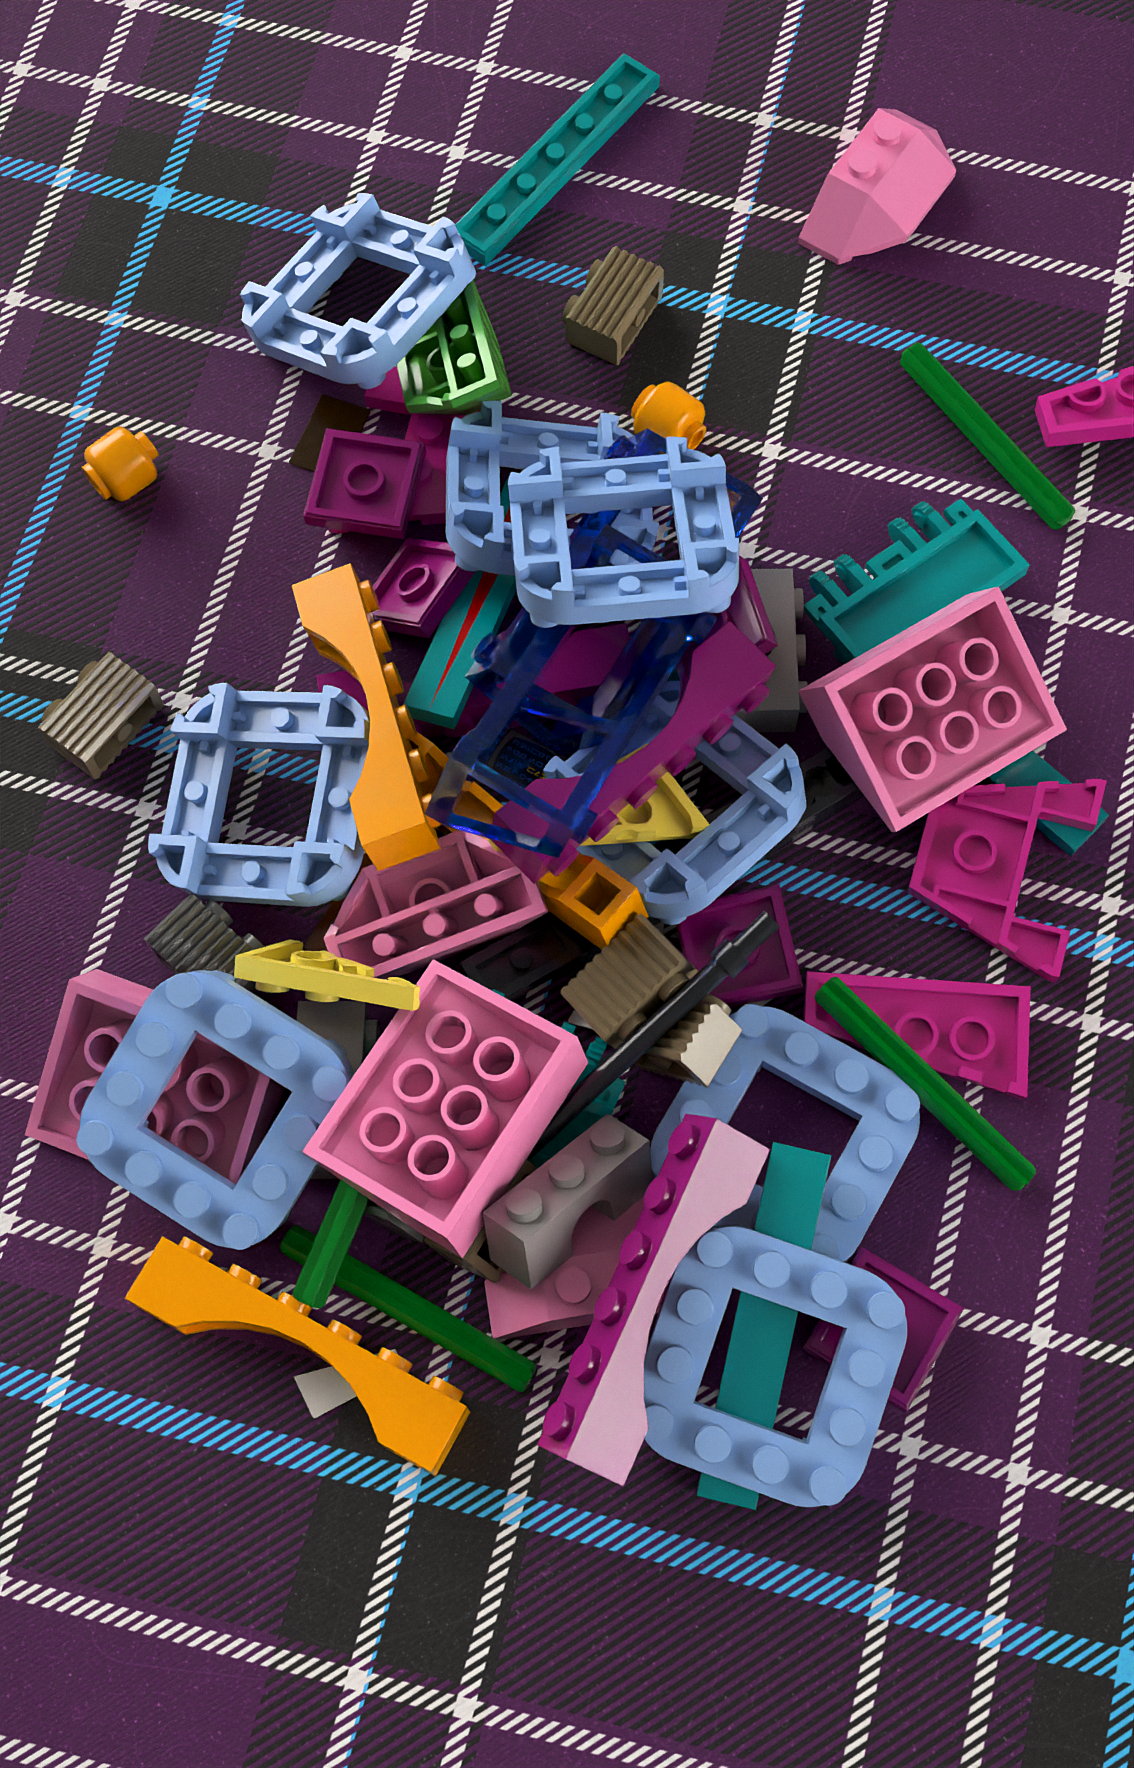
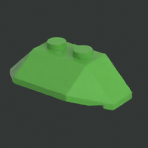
[397,280,512,415]

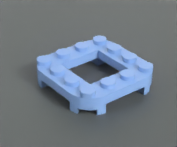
[240,193,476,389]
[446,401,659,576]
[508,437,739,628]
[543,678,806,925]
[148,683,370,907]
[76,970,354,1250]
[650,1004,920,1263]
[644,1224,907,1507]

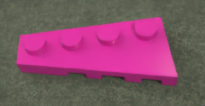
[1035,366,1134,447]

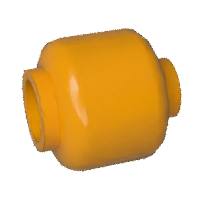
[631,381,706,454]
[81,426,159,502]

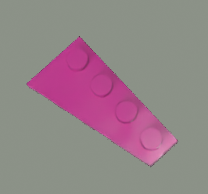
[803,971,1031,1100]

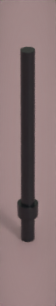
[526,911,780,1161]

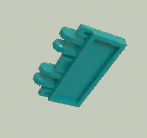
[803,499,1030,662]

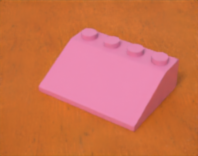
[798,586,1067,832]
[302,959,588,1258]
[25,969,284,1184]

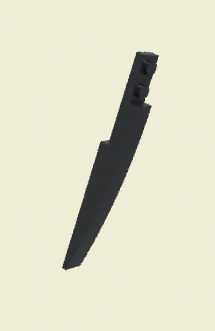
[460,748,864,1001]

